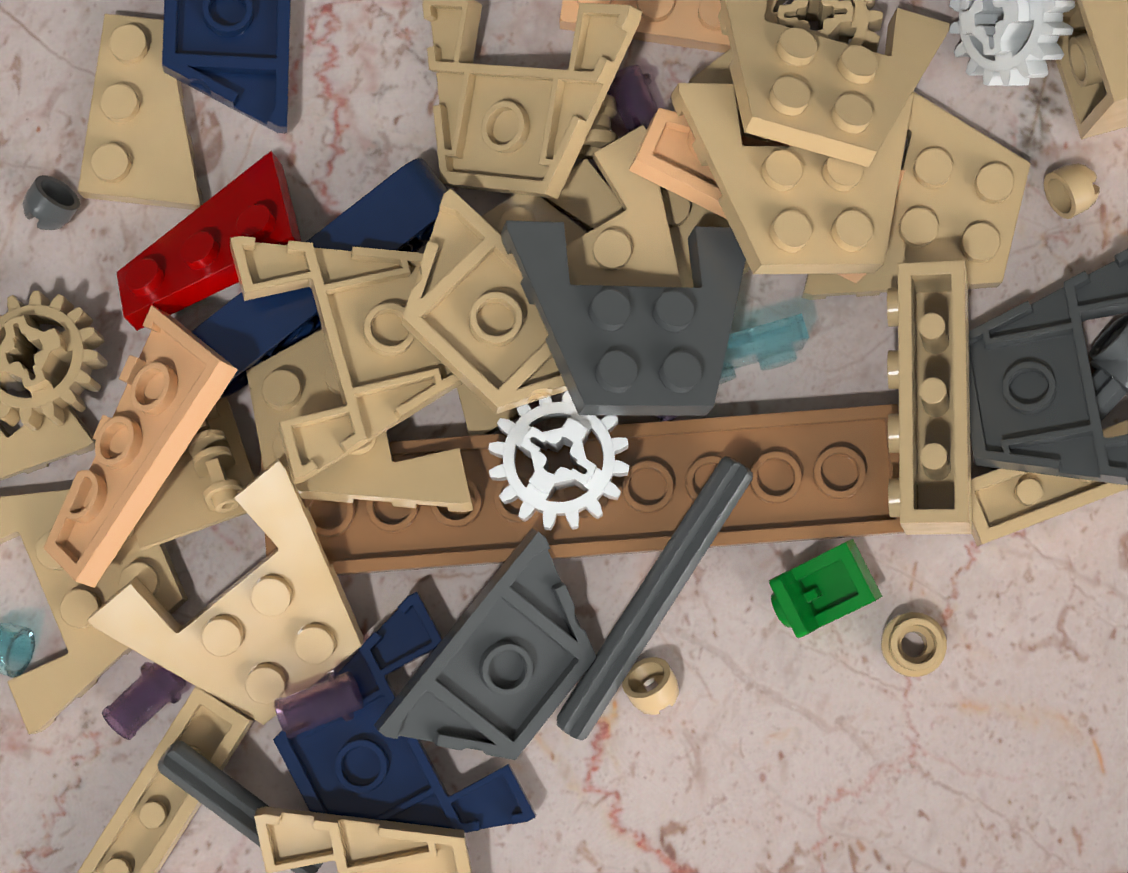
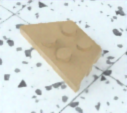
[402,188,568,414]

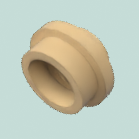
[881,612,947,677]

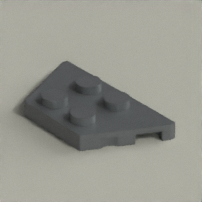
[374,528,597,760]

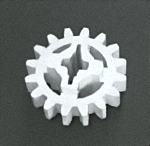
[949,0,1075,86]
[488,391,629,530]

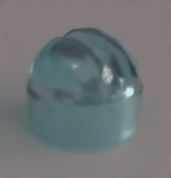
[0,623,35,678]

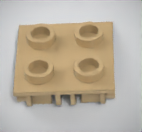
[133,397,254,551]

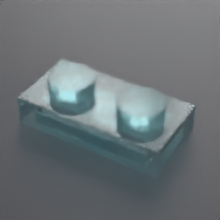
[719,314,809,384]

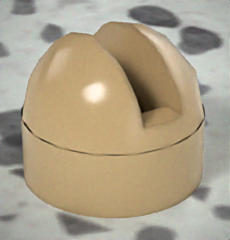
[1044,163,1100,219]
[622,657,679,715]

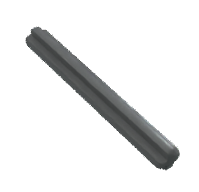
[557,456,753,740]

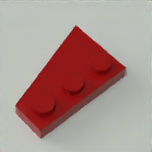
[116,151,302,331]

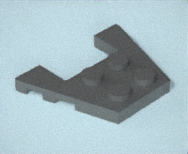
[501,220,746,416]
[969,249,1128,485]

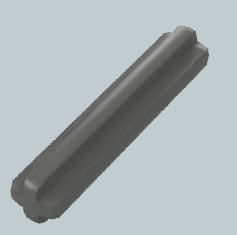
[157,740,323,873]

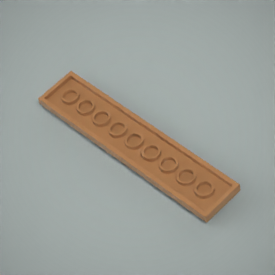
[261,404,905,576]

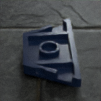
[162,0,291,134]

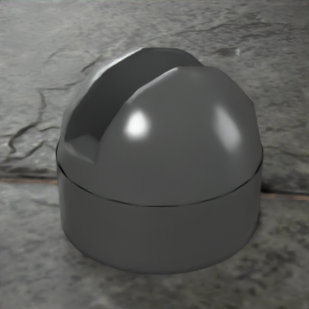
[23,175,80,230]

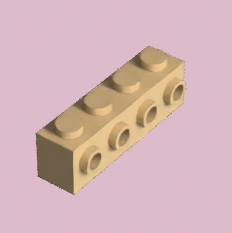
[887,260,972,535]

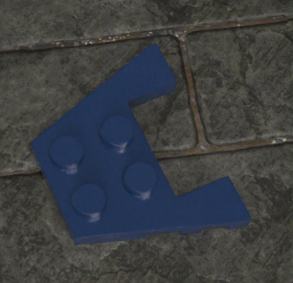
[273,592,537,833]

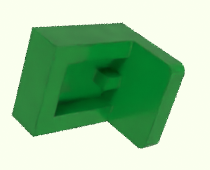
[769,539,883,639]

